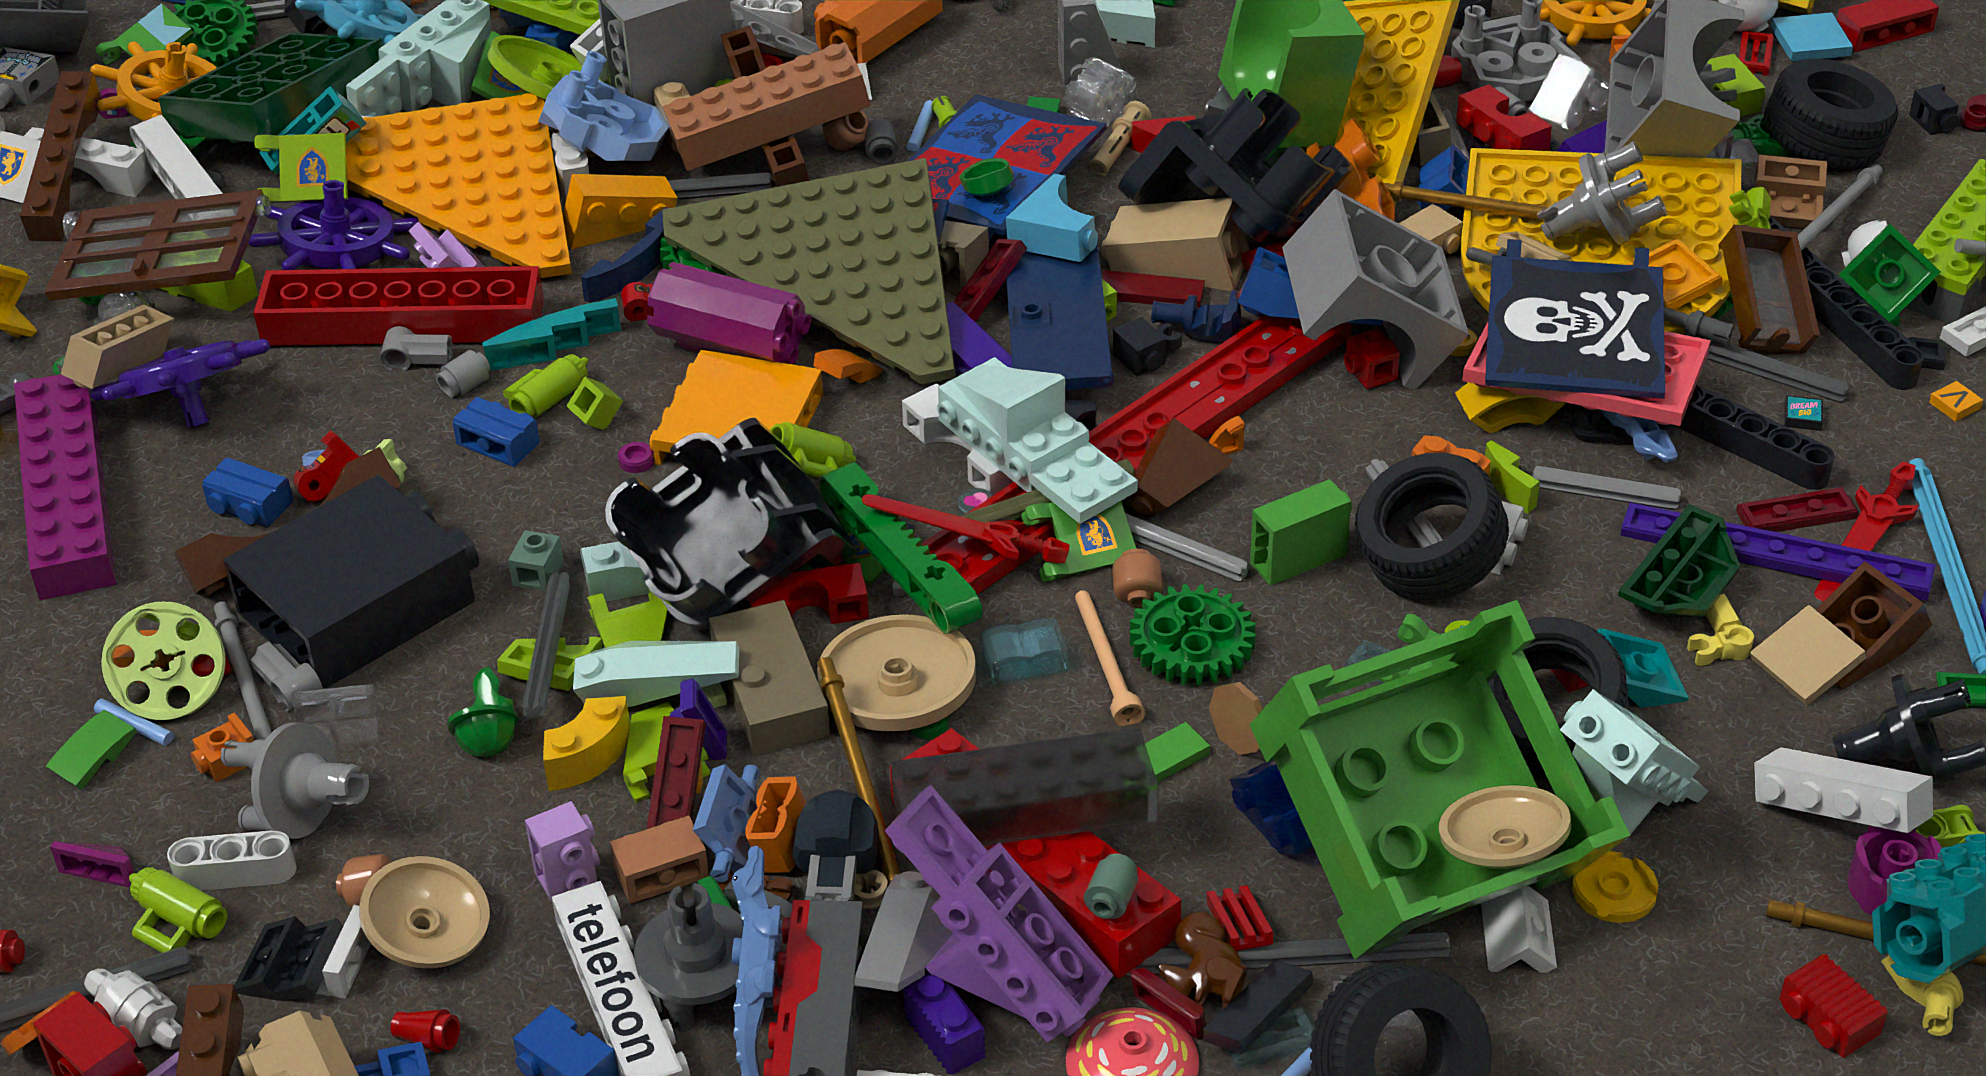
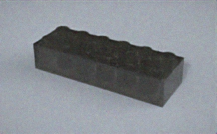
[891,727,1158,857]

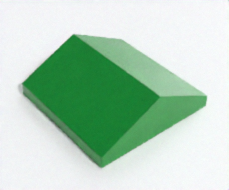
[1838,223,1941,322]

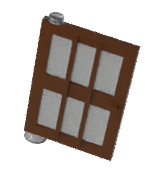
[44,189,271,301]

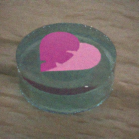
[958,488,993,516]

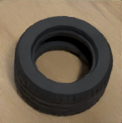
[1355,453,1509,600]
[1488,617,1628,776]

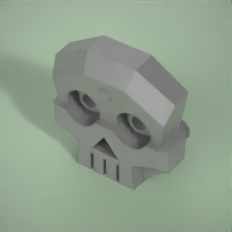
[1451,0,1581,102]

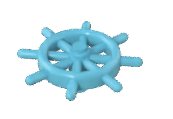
[295,0,425,46]

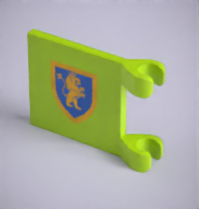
[255,133,348,204]

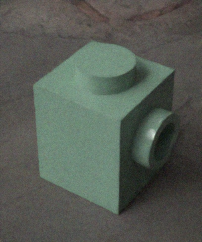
[508,530,564,591]

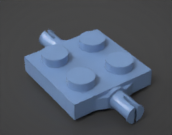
[693,764,761,882]

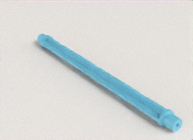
[1909,458,1986,674]

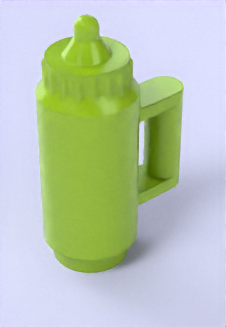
[503,354,589,419]
[770,422,856,479]
[129,867,227,953]

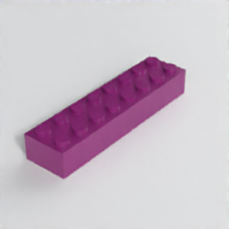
[14,374,116,600]

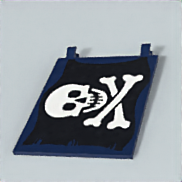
[1485,239,1665,399]

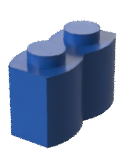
[1417,144,1470,211]

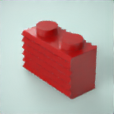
[1779,954,1888,1058]

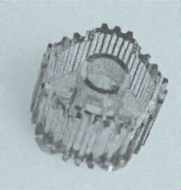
[1064,57,1137,127]

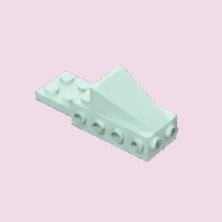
[346,0,491,117]
[937,357,1138,524]
[1560,690,1709,840]

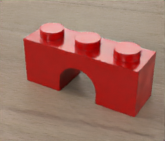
[1456,84,1552,151]
[749,563,869,624]

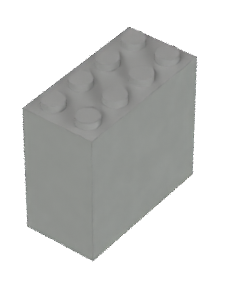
[598,0,735,106]

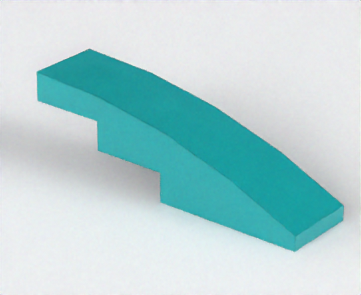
[483,298,621,371]

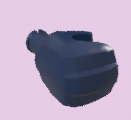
[1151,290,1242,343]

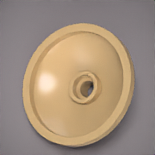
[1439,785,1571,869]
[359,856,490,968]

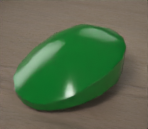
[959,158,1014,197]

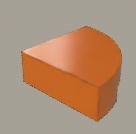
[1208,416,1245,455]

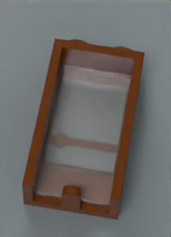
[1718,224,1820,354]

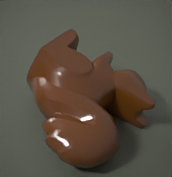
[1158,911,1248,1008]

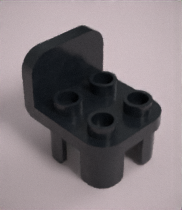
[1118,88,1354,242]
[605,418,858,630]

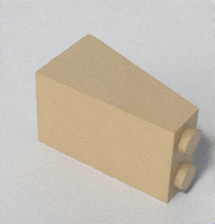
[1101,197,1250,291]

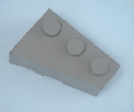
[1058,0,1125,85]

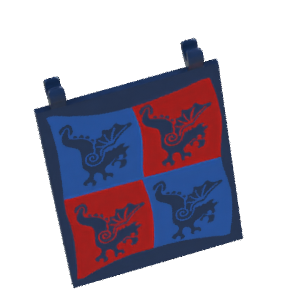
[908,94,1107,243]

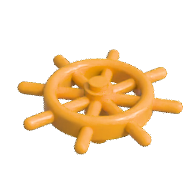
[1540,0,1651,47]
[90,41,217,121]

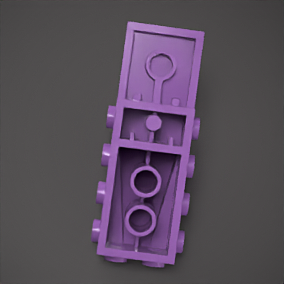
[885,785,1113,1042]

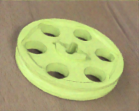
[101,602,225,720]

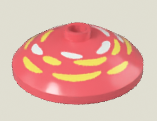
[1066,1007,1199,1076]

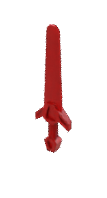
[1814,461,1919,602]
[861,494,1070,564]

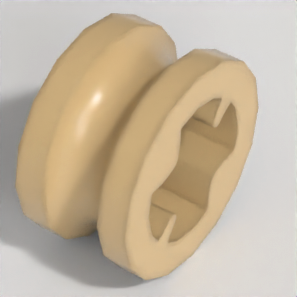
[853,869,888,910]

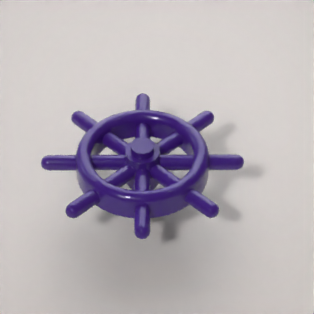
[248,180,422,270]
[90,339,270,428]

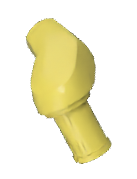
[1881,955,1963,1036]

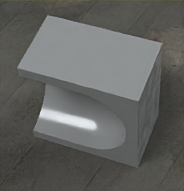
[1605,0,1744,158]
[1282,189,1469,390]

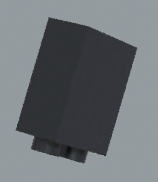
[223,474,479,690]

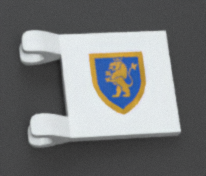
[0,130,41,203]

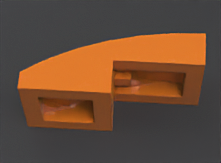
[813,349,883,383]

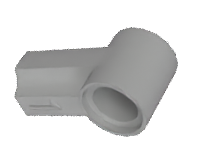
[379,326,453,371]
[251,642,323,712]

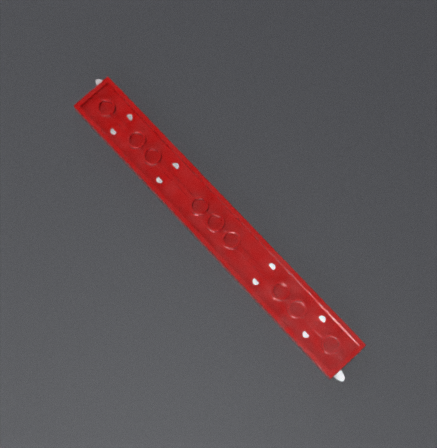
[893,314,1352,597]

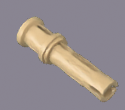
[1089,101,1152,176]

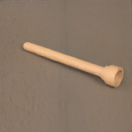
[1075,590,1145,727]

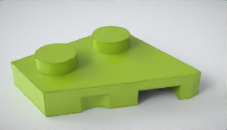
[497,637,602,691]

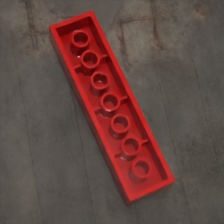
[253,266,544,346]
[890,728,1181,979]

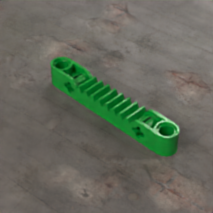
[818,462,983,634]

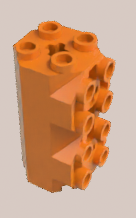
[814,0,943,64]

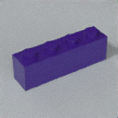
[947,302,1012,377]

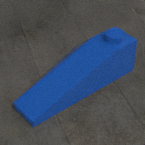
[1238,247,1384,325]

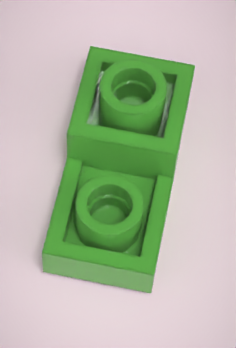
[46,709,137,790]

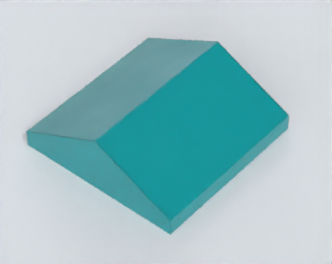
[1597,628,1689,708]

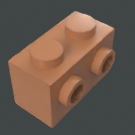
[610,816,709,904]

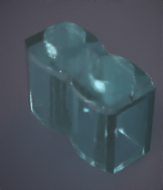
[981,618,1069,685]

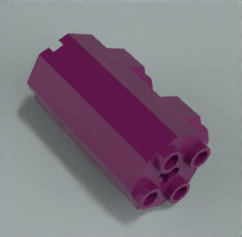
[647,262,811,365]

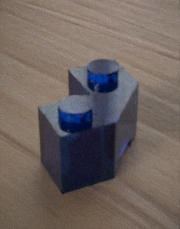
[1229,760,1313,854]

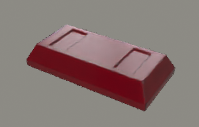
[1130,968,1206,1040]

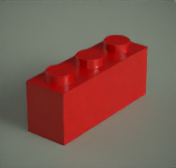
[1837,0,1939,52]

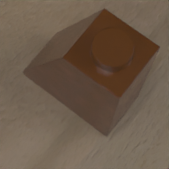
[1124,418,1232,517]

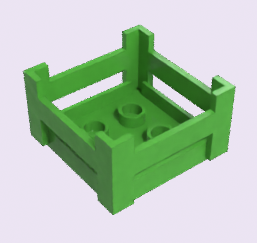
[1250,600,1631,960]

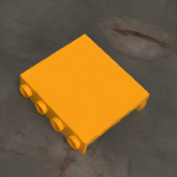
[649,350,823,465]

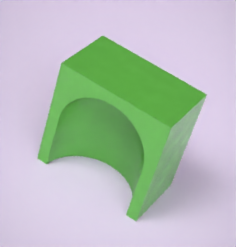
[1218,0,1366,148]

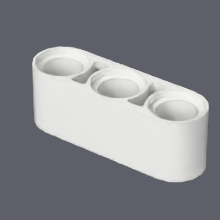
[167,830,297,890]

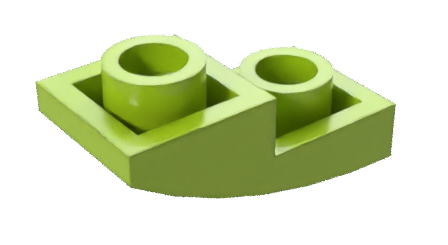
[1485,440,1540,514]

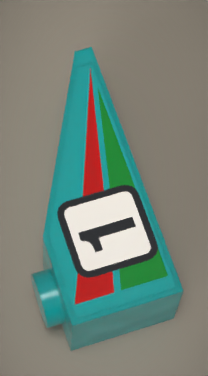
[259,86,367,174]

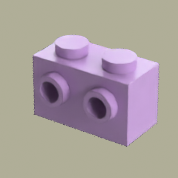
[525,801,600,901]

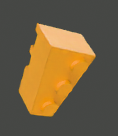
[563,174,678,250]

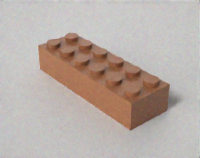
[662,42,871,171]

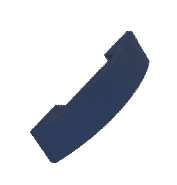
[581,207,668,303]

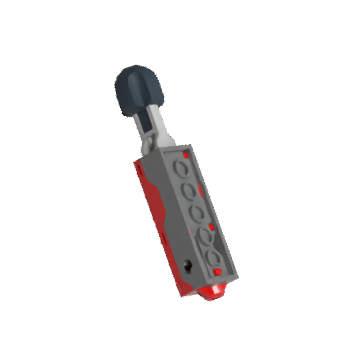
[763,789,879,1076]

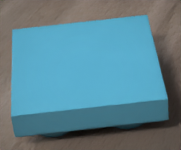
[1771,12,1853,62]

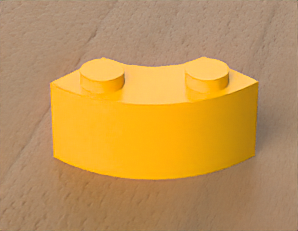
[1455,382,1566,433]
[543,696,630,791]

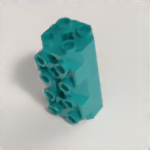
[1872,834,1986,983]

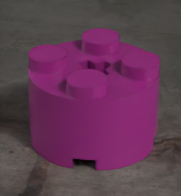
[1847,826,1942,915]

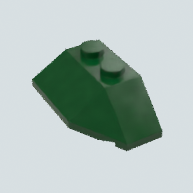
[1618,504,1740,617]

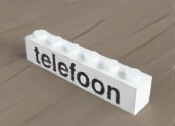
[552,881,690,1076]

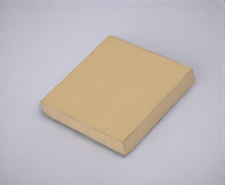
[1750,605,1866,706]

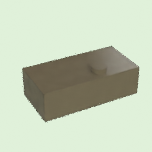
[709,600,830,756]

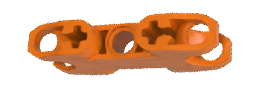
[1307,118,1395,221]

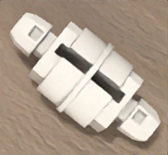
[84,969,182,1050]

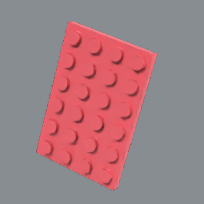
[1462,322,1711,426]

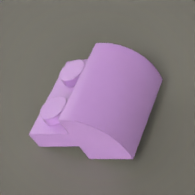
[409,222,485,268]

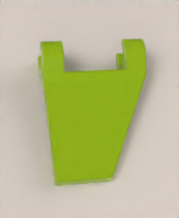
[587,589,669,648]
[623,701,711,803]

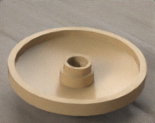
[817,615,976,731]

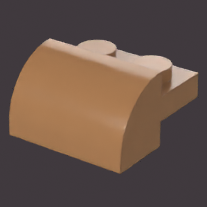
[1753,155,1827,228]

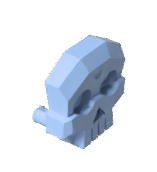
[538,51,669,161]

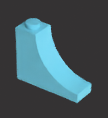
[1006,174,1098,262]

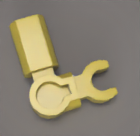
[1687,594,1754,666]

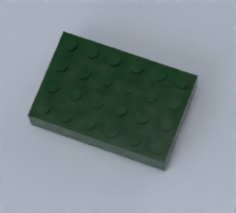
[158,32,383,145]

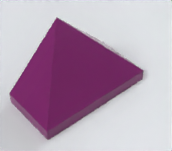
[50,841,134,888]

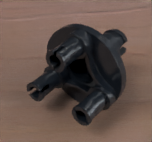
[1832,673,1986,786]

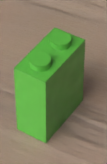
[1250,479,1352,586]

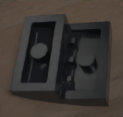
[234,916,344,1000]

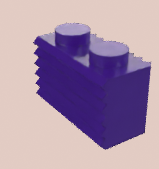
[903,972,987,1075]

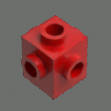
[1344,328,1400,389]

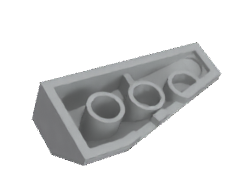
[730,1,821,58]
[854,871,953,992]

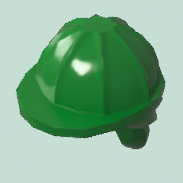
[447,667,519,757]

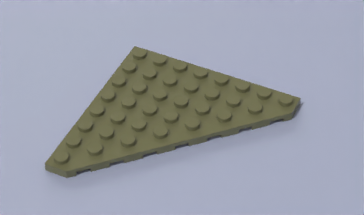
[662,158,956,384]

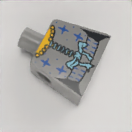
[0,47,60,109]

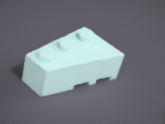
[1095,0,1155,48]

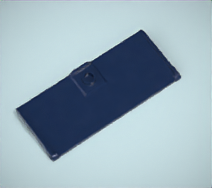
[1007,245,1114,390]

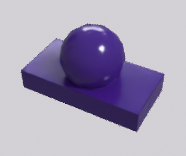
[669,678,727,760]

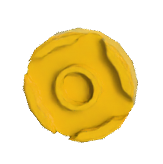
[1572,851,1659,923]

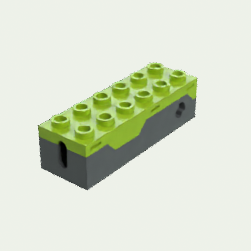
[1905,159,1986,324]

